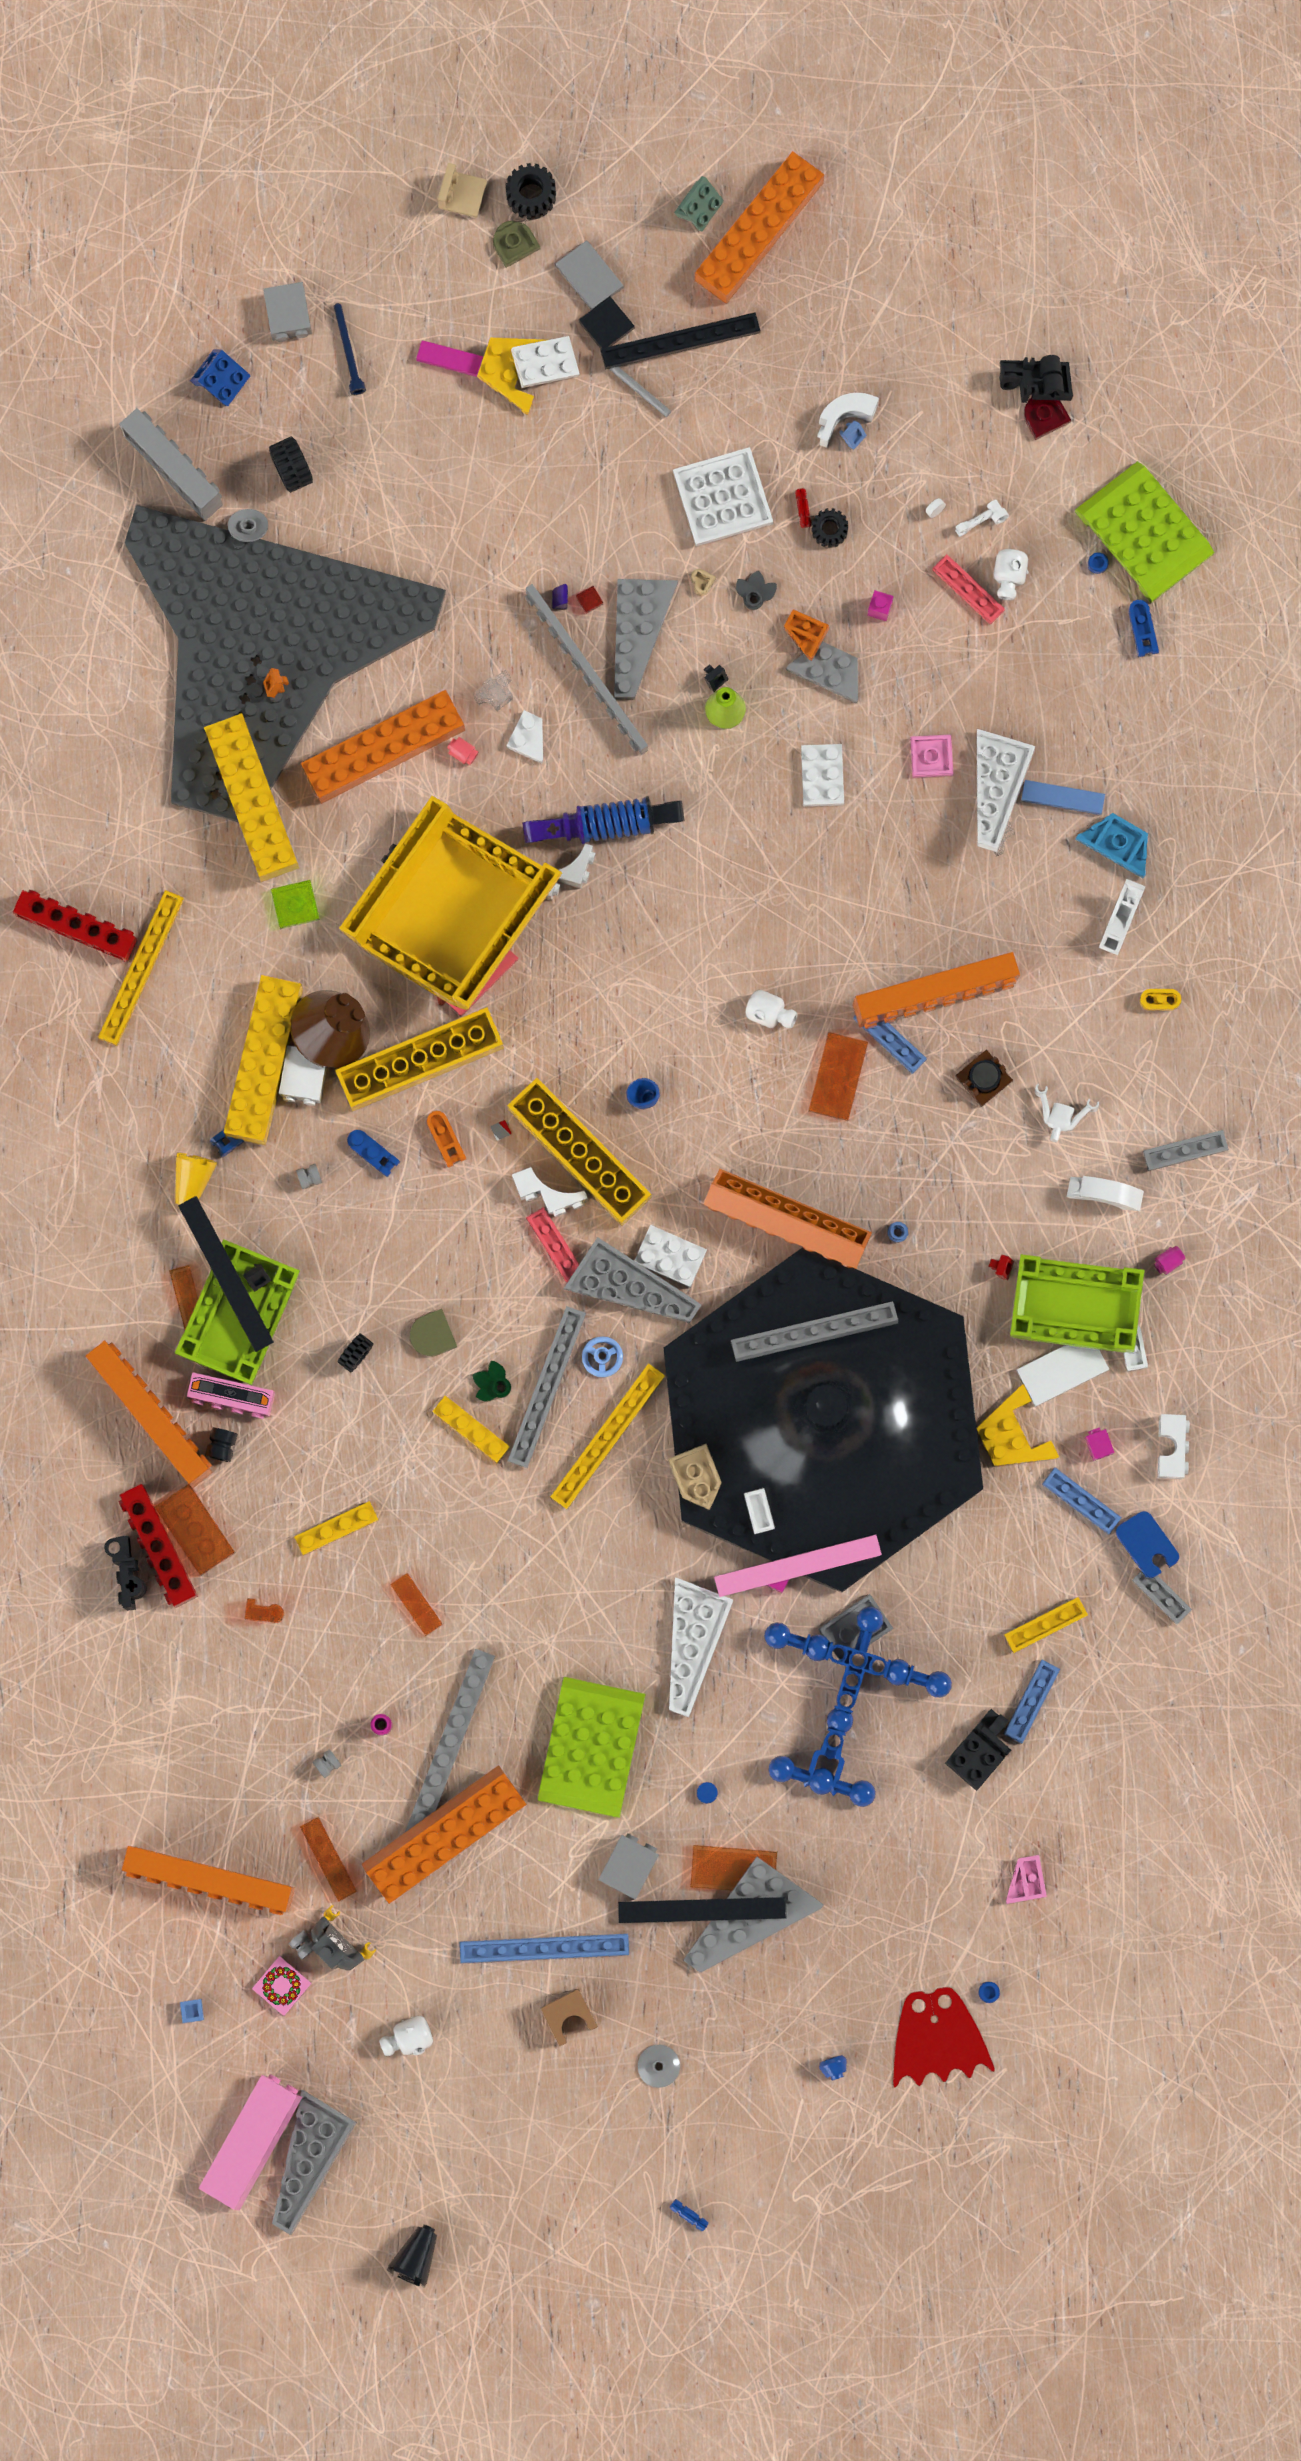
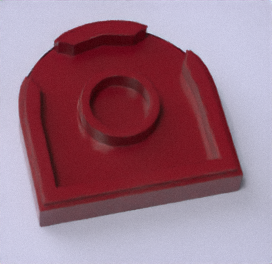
[1024,397,1072,440]

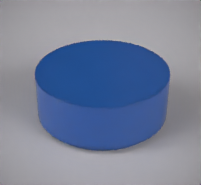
[1088,552,1108,574]
[697,1782,718,1804]
[978,1982,1000,2003]

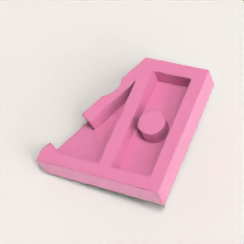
[1006,1855,1047,1904]

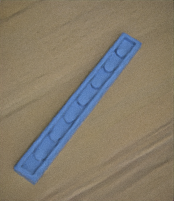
[460,1934,629,1963]

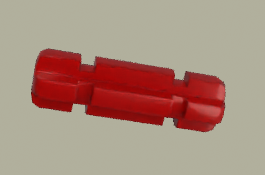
[795,488,811,528]

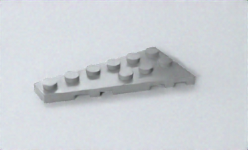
[614,579,678,699]
[564,1237,702,1323]
[272,2090,357,2235]

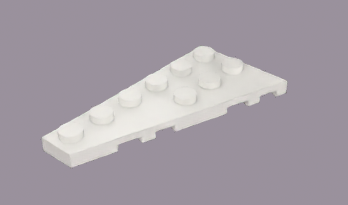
[977,729,1035,852]
[669,1577,733,1718]

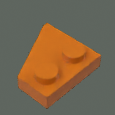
[784,609,829,661]

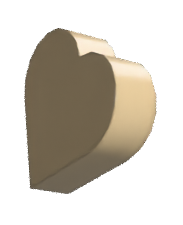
[691,569,716,596]

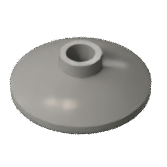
[228,509,268,542]
[638,2045,680,2088]

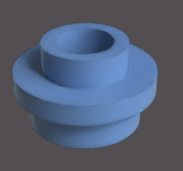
[888,1222,908,1243]

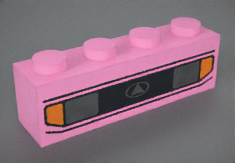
[187,1372,275,1419]

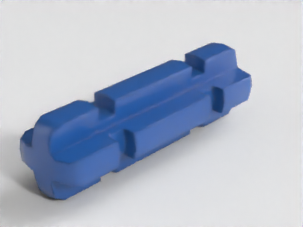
[670,2199,708,2231]

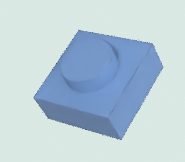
[180,1999,204,2023]

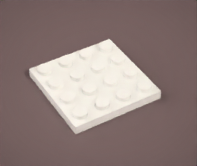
[673,447,773,546]

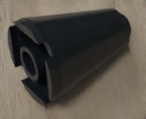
[387,2224,437,2288]

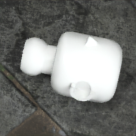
[994,549,1028,600]
[745,990,798,1028]
[379,2016,433,2056]

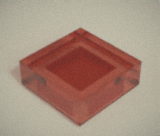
[576,586,603,614]

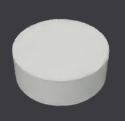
[926,498,946,518]

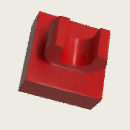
[988,1254,1014,1281]

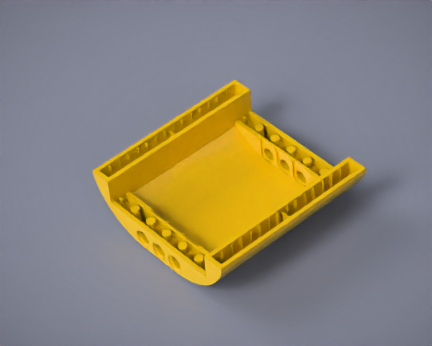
[339,796,562,1010]

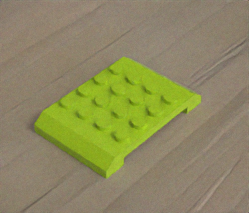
[1075,461,1215,603]
[175,1239,300,1386]
[1010,1254,1144,1353]
[538,1677,646,1818]

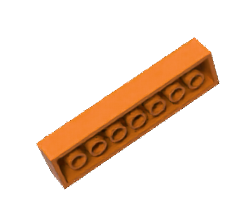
[695,151,824,304]
[301,689,465,804]
[852,952,1020,1029]
[703,1169,872,1269]
[86,1340,213,1488]
[362,1765,527,1904]
[121,1846,295,1915]

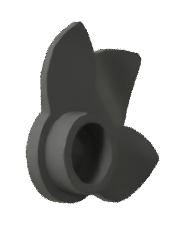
[736,571,777,610]

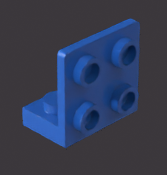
[190,349,250,406]

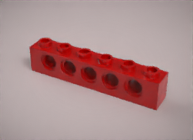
[13,890,137,962]
[118,1484,198,1608]

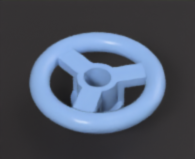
[582,1336,623,1377]

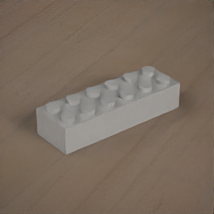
[119,408,223,521]

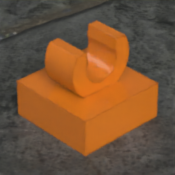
[263,668,289,698]

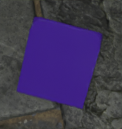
[552,584,568,609]

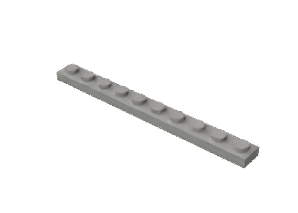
[525,584,648,755]
[405,1649,495,1832]

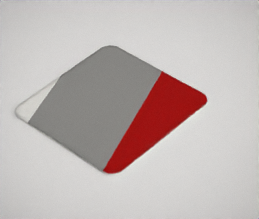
[491,1120,512,1141]

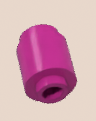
[1154,1246,1186,1275]
[370,1714,393,1736]

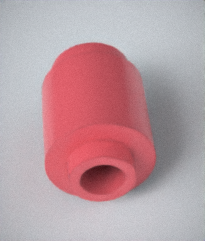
[447,737,479,765]

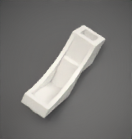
[545,844,596,901]
[512,1167,588,1217]

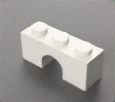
[1157,1414,1190,1479]

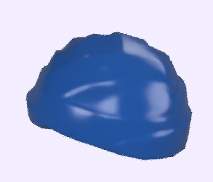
[626,1078,660,1110]

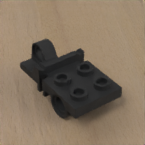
[999,355,1073,403]
[104,1536,147,1611]
[945,1709,1011,1791]

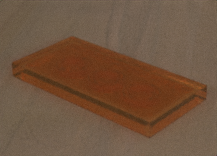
[808,1032,868,1121]
[155,1484,236,1576]
[690,1845,777,1891]

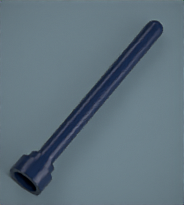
[334,303,366,395]

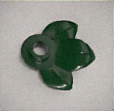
[472,1361,511,1402]

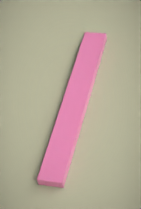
[714,1534,882,1597]

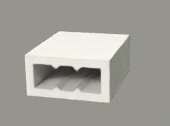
[279,1046,327,1106]

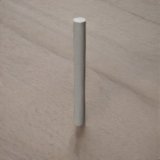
[609,367,671,417]

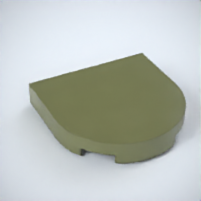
[493,221,541,268]
[410,1309,457,1357]

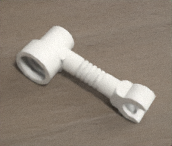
[955,500,1009,537]

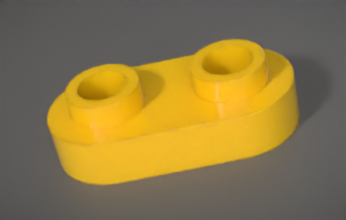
[1140,989,1181,1011]

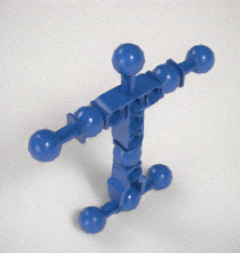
[764,1606,952,1807]

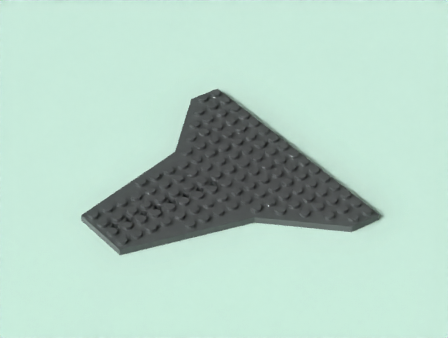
[125,505,446,822]

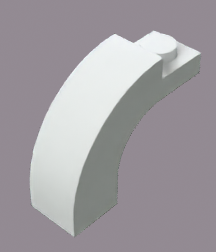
[818,393,879,447]
[1099,879,1146,955]
[1067,1176,1144,1211]

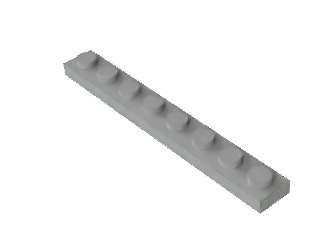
[731,1302,898,1362]
[508,1306,586,1468]

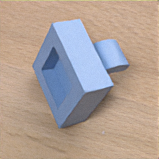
[839,420,867,450]

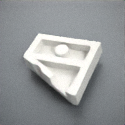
[507,710,543,764]

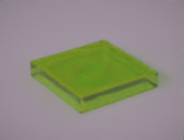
[271,880,320,929]

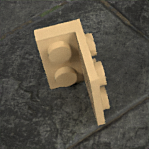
[438,163,487,218]

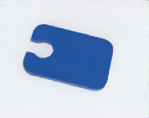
[1116,1511,1179,1578]

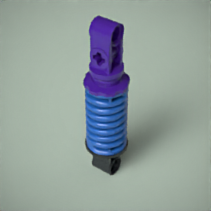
[522,796,685,844]

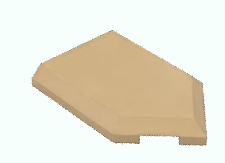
[668,1444,722,1510]

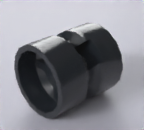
[205,1427,238,1462]

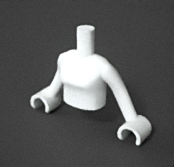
[1035,1084,1099,1142]

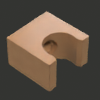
[541,1989,598,2047]

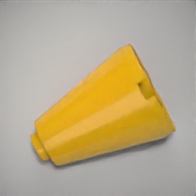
[175,1152,217,1208]

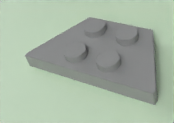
[786,641,858,704]

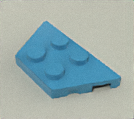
[1075,813,1148,878]

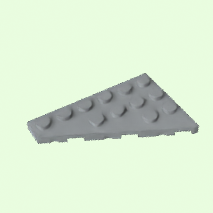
[683,1857,824,1973]

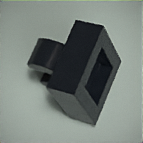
[703,664,729,692]
[243,1263,272,1292]

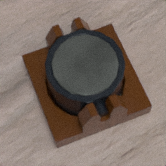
[955,1049,1013,1107]

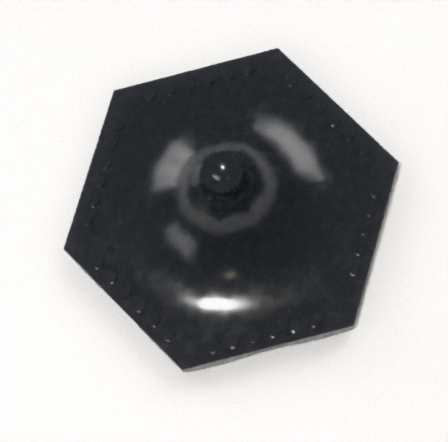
[663,1247,983,1593]

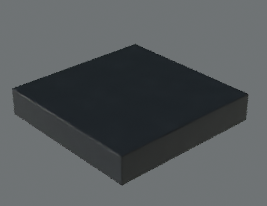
[579,296,635,349]

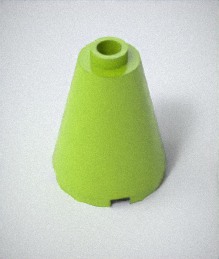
[705,687,746,729]

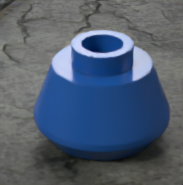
[819,2055,847,2081]

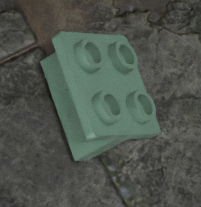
[674,176,724,232]

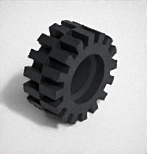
[812,508,848,548]
[338,1333,374,1373]

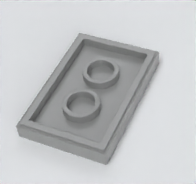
[555,240,624,310]
[818,1594,894,1660]

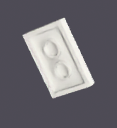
[511,336,580,388]
[801,744,844,807]
[634,1225,707,1288]

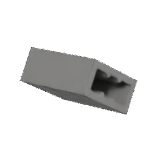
[263,282,312,342]
[598,1833,659,1900]

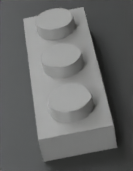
[1132,1571,1192,1625]

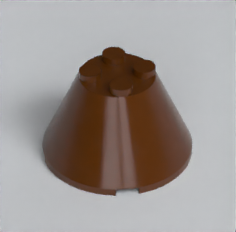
[290,990,370,1069]

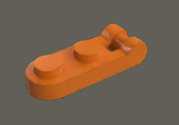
[427,1111,466,1168]

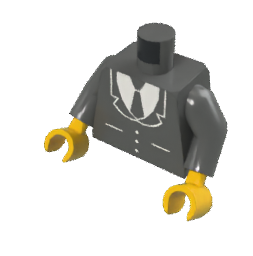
[311,1905,376,1971]

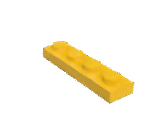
[432,1396,510,1463]
[294,1501,379,1556]
[1004,1597,1088,1654]

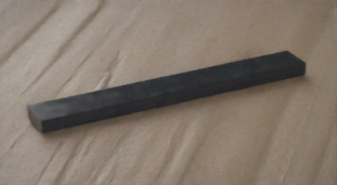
[600,312,761,370]
[178,1196,274,1352]
[618,1897,787,1923]

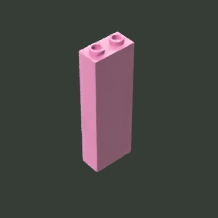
[198,2074,302,2211]

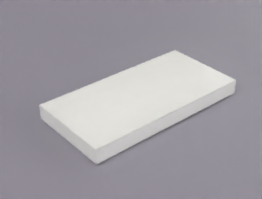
[1016,1345,1109,1407]

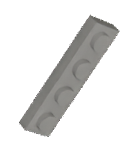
[1143,1130,1229,1171]

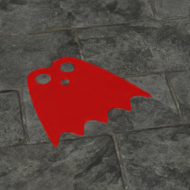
[893,1987,995,2088]

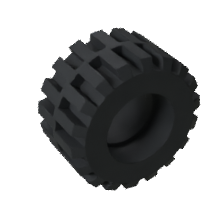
[506,163,556,220]
[269,436,313,493]

